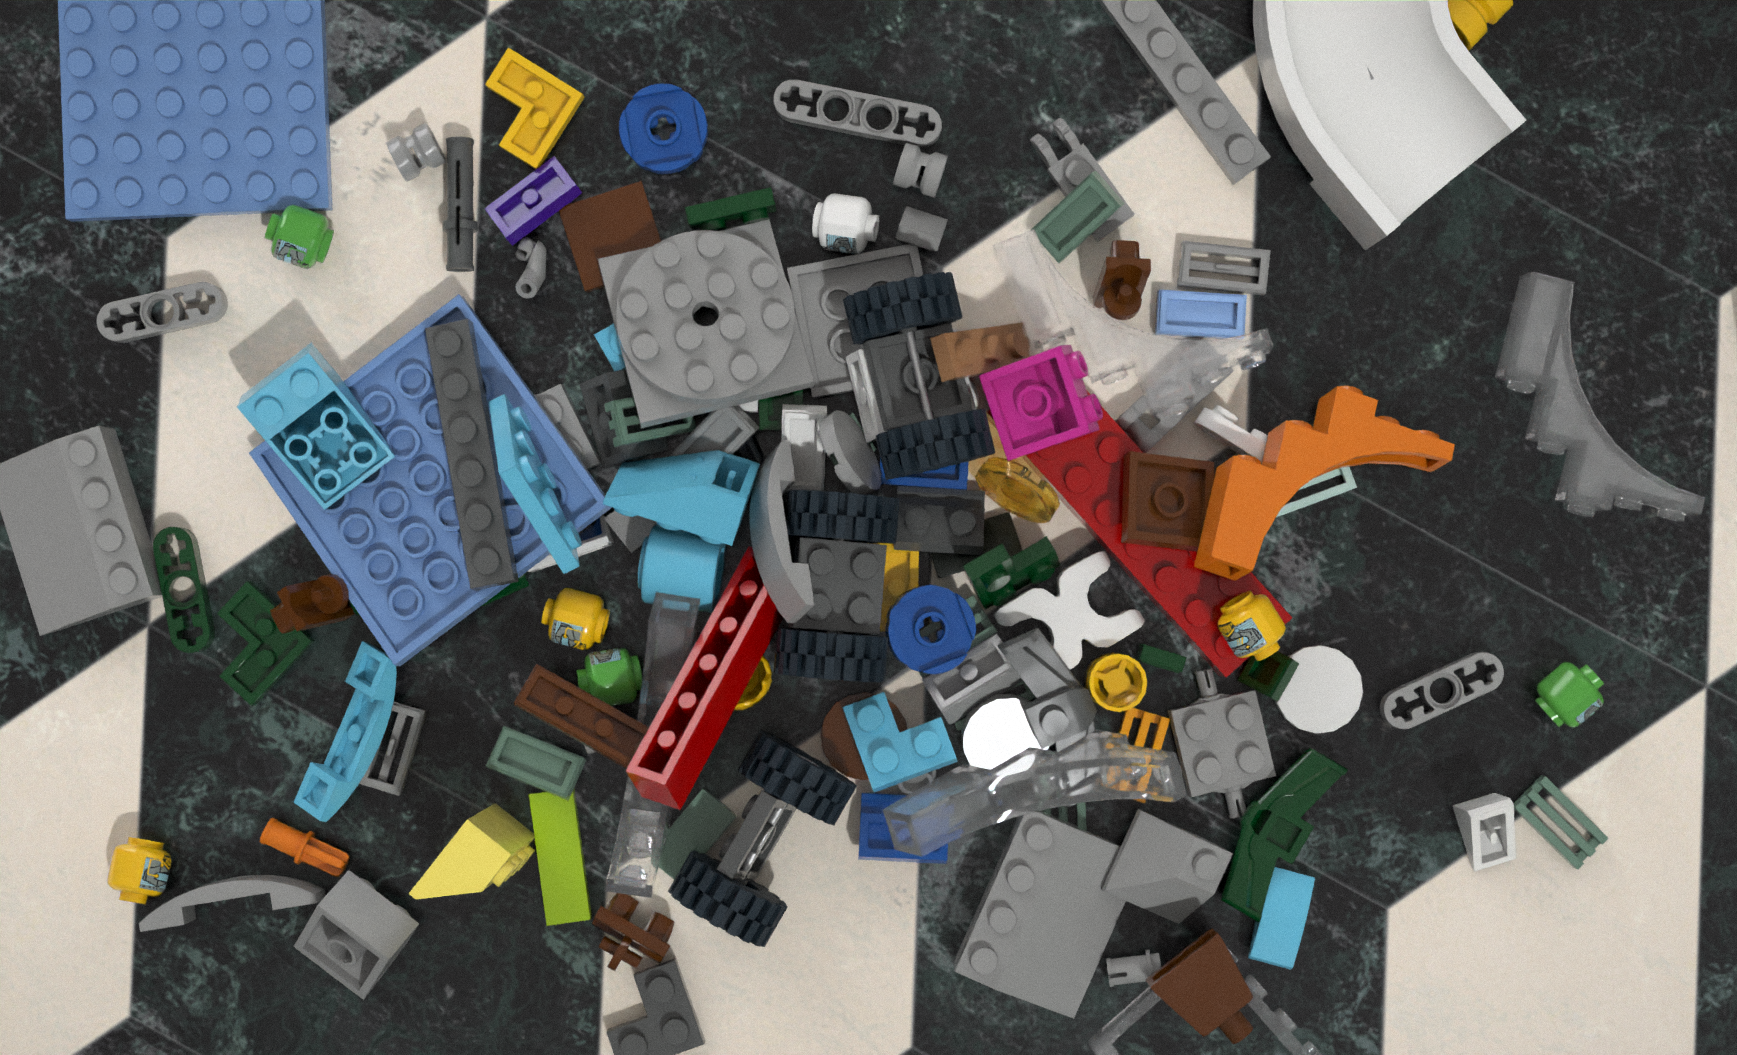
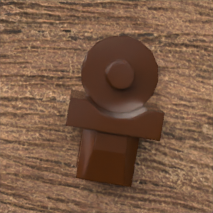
[1092,240,1151,320]
[270,574,354,634]
[591,891,675,971]

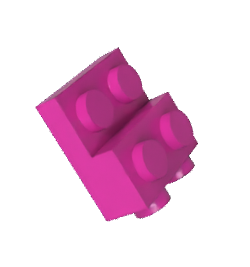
[979,345,1103,461]

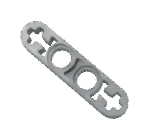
[774,80,942,148]

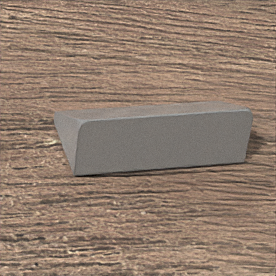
[921,633,1023,725]

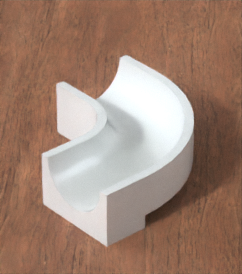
[1253,0,1526,250]

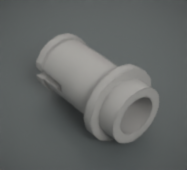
[1106,949,1161,987]

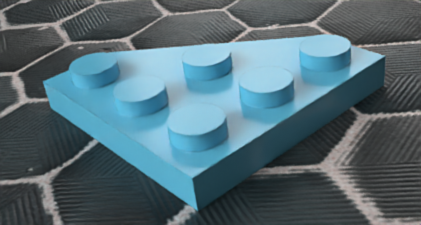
[489,394,582,574]

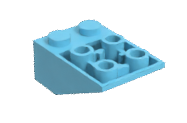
[237,342,395,510]
[603,450,760,546]

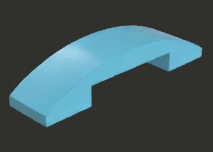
[294,641,397,822]

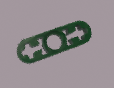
[153,527,215,653]

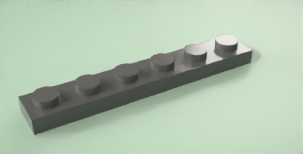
[425,319,519,591]

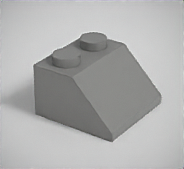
[294,870,419,1000]

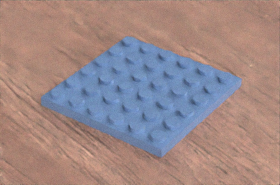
[58,0,333,222]
[249,294,612,666]

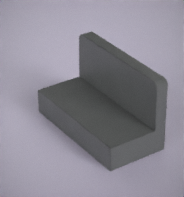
[580,369,668,468]

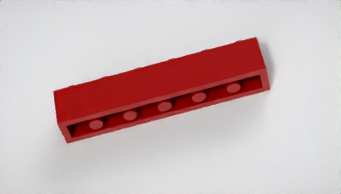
[626,546,783,810]

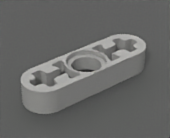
[97,282,228,343]
[1380,652,1504,729]

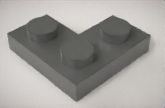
[606,958,705,1055]

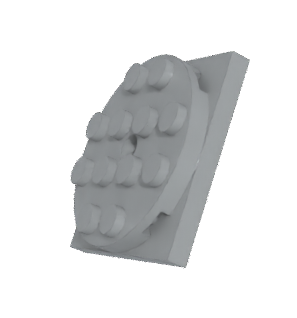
[598,219,814,428]

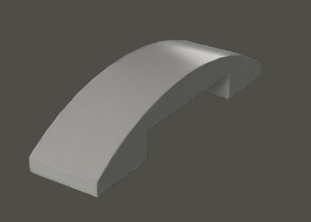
[750,441,815,623]
[139,875,326,932]

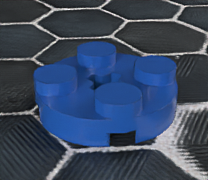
[619,84,708,174]
[885,585,976,674]

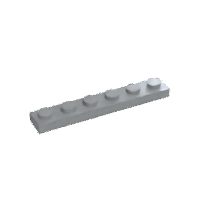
[1097,0,1271,185]

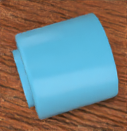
[637,524,726,613]

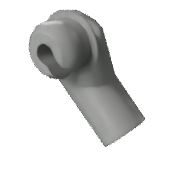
[515,237,547,299]

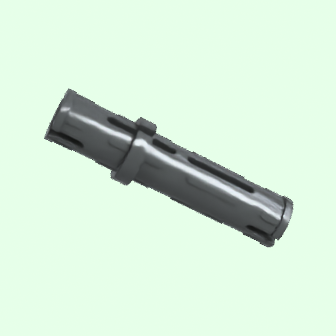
[442,137,478,272]

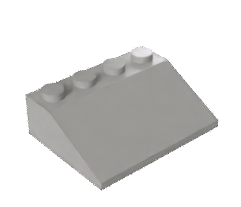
[0,426,162,636]
[953,803,1126,1019]

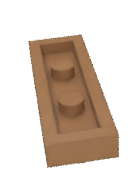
[930,323,1030,382]

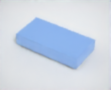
[1155,290,1247,340]

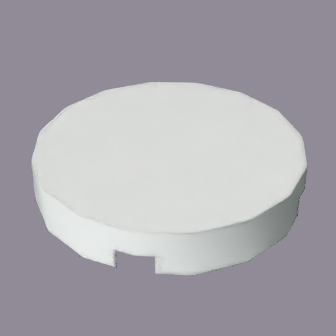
[1275,645,1363,734]

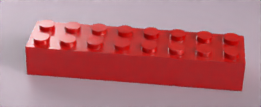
[986,390,1292,678]

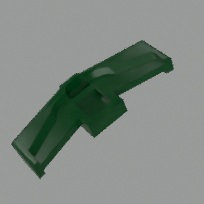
[1221,747,1348,922]

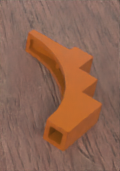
[1194,386,1455,581]

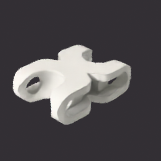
[993,551,1145,669]

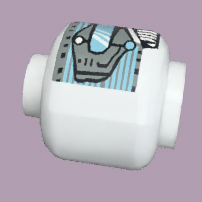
[812,193,879,255]

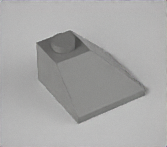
[1101,809,1233,924]

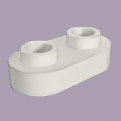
[1194,405,1268,464]

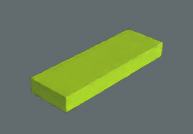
[529,789,592,926]

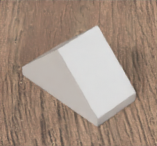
[1453,793,1516,872]

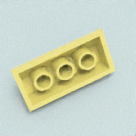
[409,803,535,899]

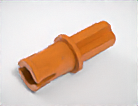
[260,817,350,877]

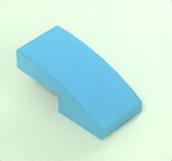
[1248,867,1315,970]

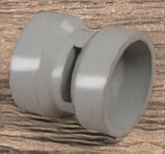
[386,123,446,182]
[893,142,948,198]

